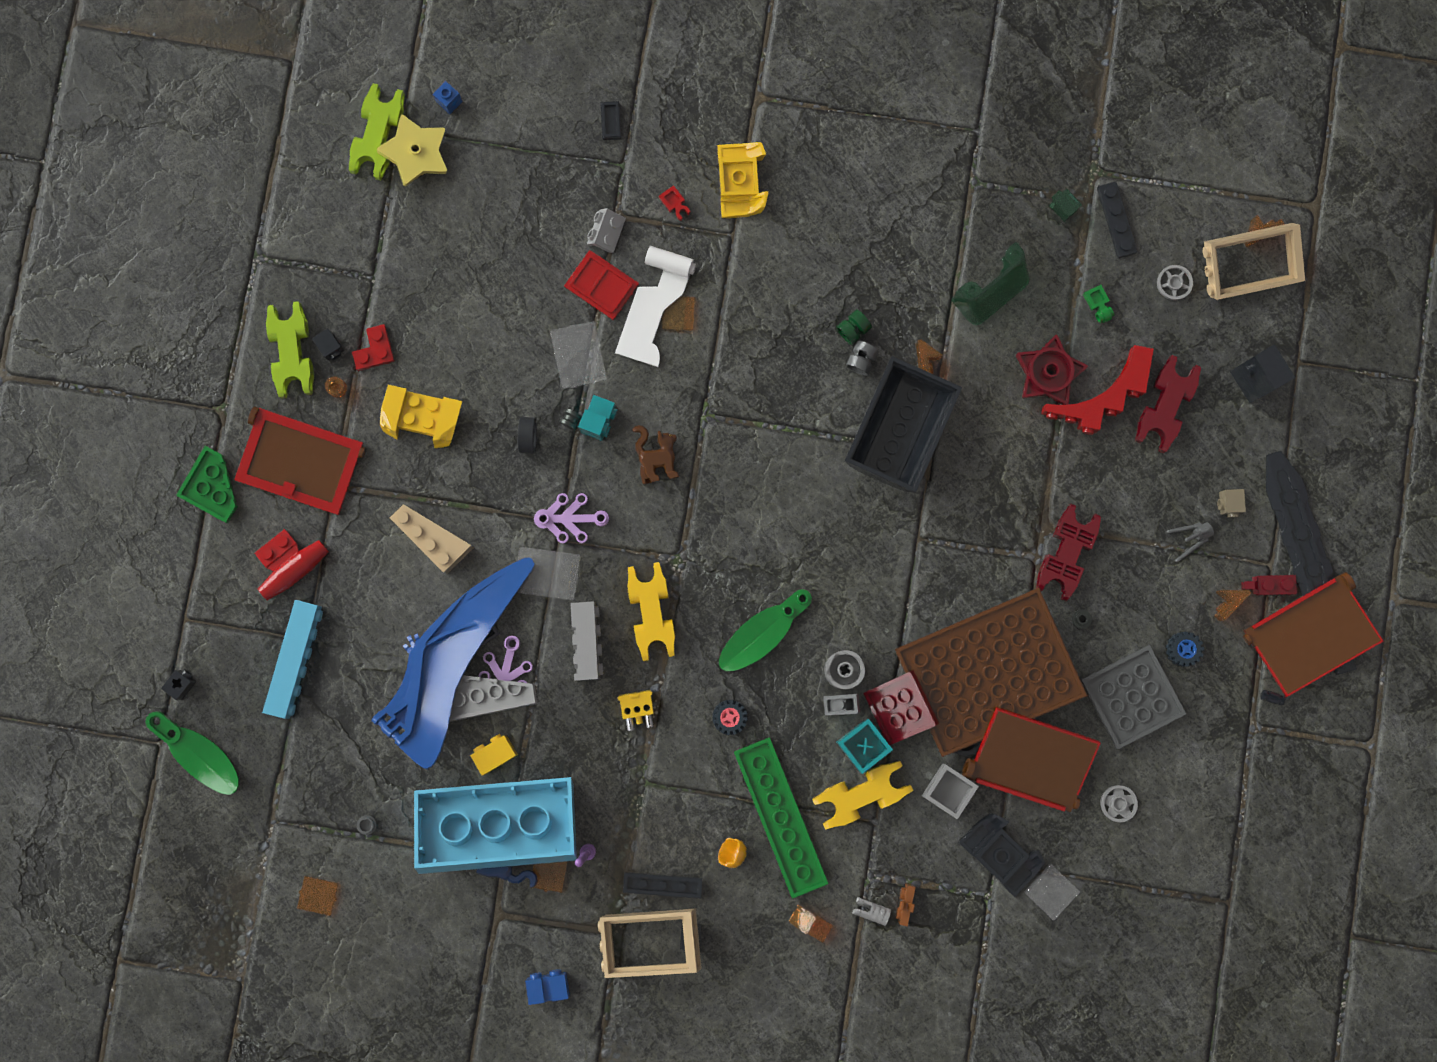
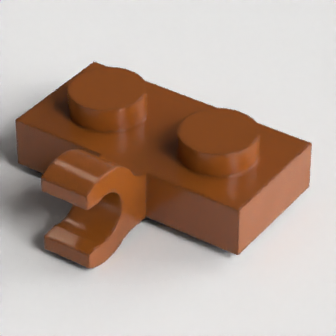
[896,883,915,926]

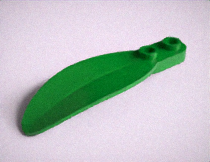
[719,589,812,671]
[145,711,239,795]

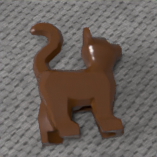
[632,425,679,485]

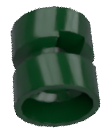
[836,309,872,345]

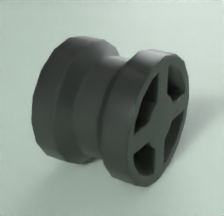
[559,408,582,431]

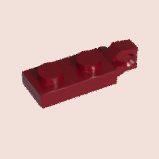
[1241,575,1297,595]

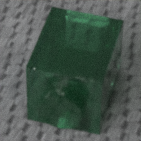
[1049,189,1082,222]

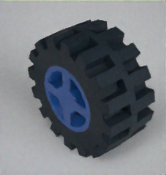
[1166,632,1204,667]

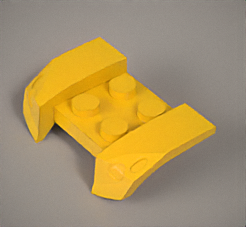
[717,142,768,218]
[380,385,462,448]

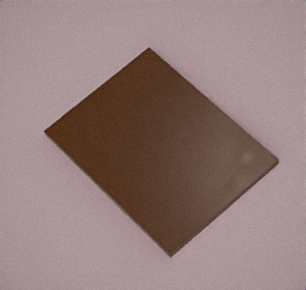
[895,588,1087,757]

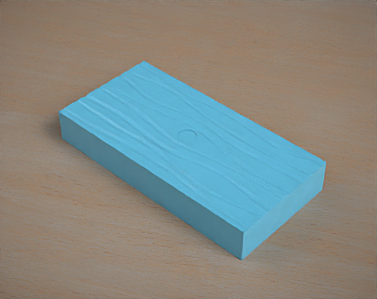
[414,777,577,874]

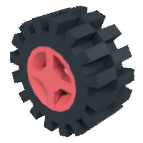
[712,700,747,735]

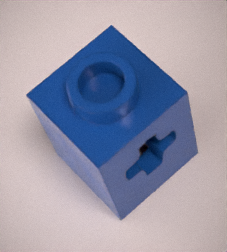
[433,81,463,114]

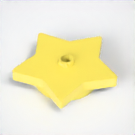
[377,115,447,186]

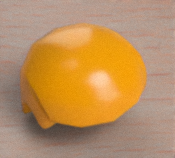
[718,838,747,868]

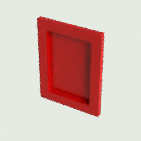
[564,250,639,320]

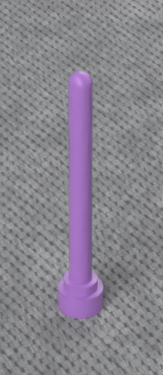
[575,844,596,867]

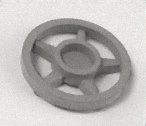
[1157,265,1193,300]

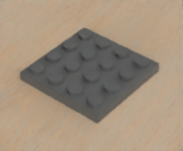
[1081,645,1186,749]

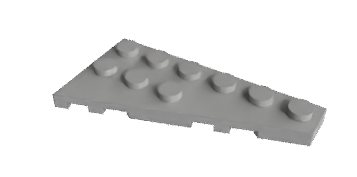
[450,675,538,722]

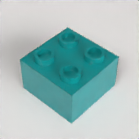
[836,718,893,774]

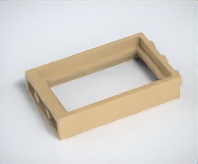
[1203,223,1305,300]
[598,909,701,978]

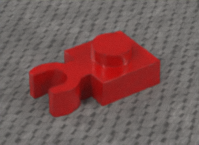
[659,185,690,221]

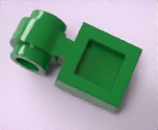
[1083,285,1114,323]

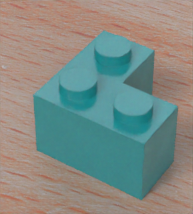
[578,395,618,441]

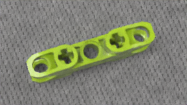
[349,83,405,181]
[266,301,314,399]

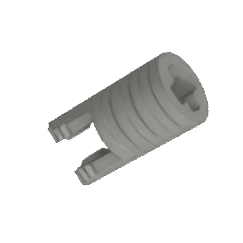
[852,897,891,926]

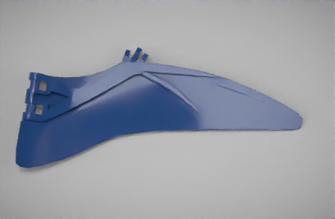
[371,558,535,769]

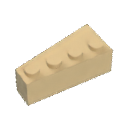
[390,504,474,574]

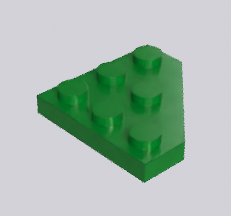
[176,446,237,524]

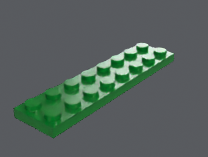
[734,737,828,899]

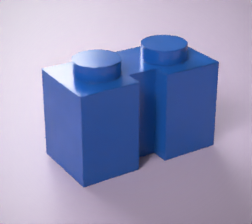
[525,969,570,1005]

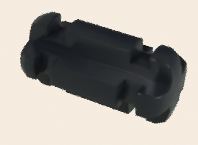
[1260,690,1286,705]

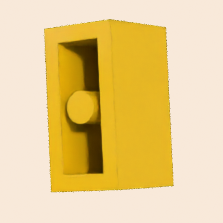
[470,734,518,776]

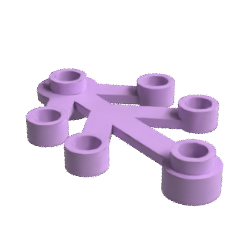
[534,493,609,544]
[478,636,533,683]

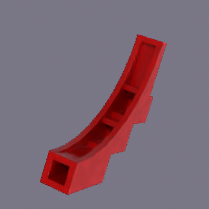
[1041,345,1154,435]

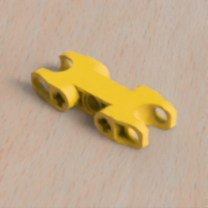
[627,562,675,661]
[812,761,913,829]

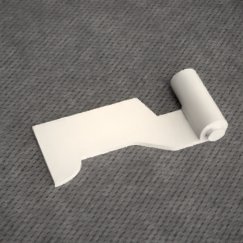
[615,246,696,367]

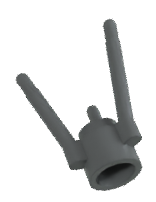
[1167,522,1214,562]

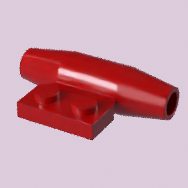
[254,529,329,601]

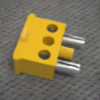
[618,690,654,731]

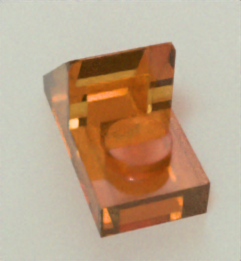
[1245,215,1285,248]
[915,340,943,374]
[1214,590,1251,621]
[789,904,833,943]

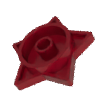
[1016,335,1088,405]

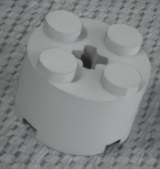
[824,650,865,689]

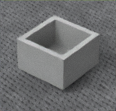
[922,763,979,819]

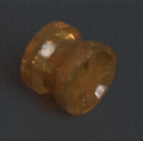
[325,376,347,398]

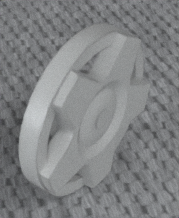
[1100,785,1138,822]

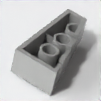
[571,601,604,681]

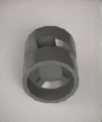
[846,341,879,376]

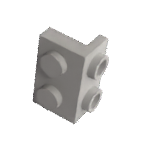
[587,208,626,253]

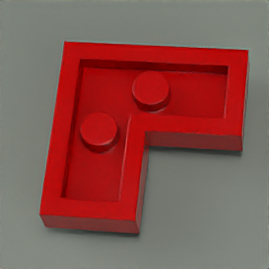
[352,324,395,371]

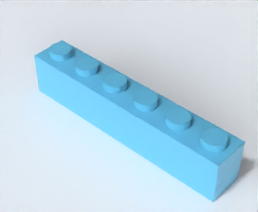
[262,600,323,719]

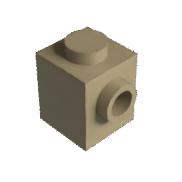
[1217,489,1246,518]

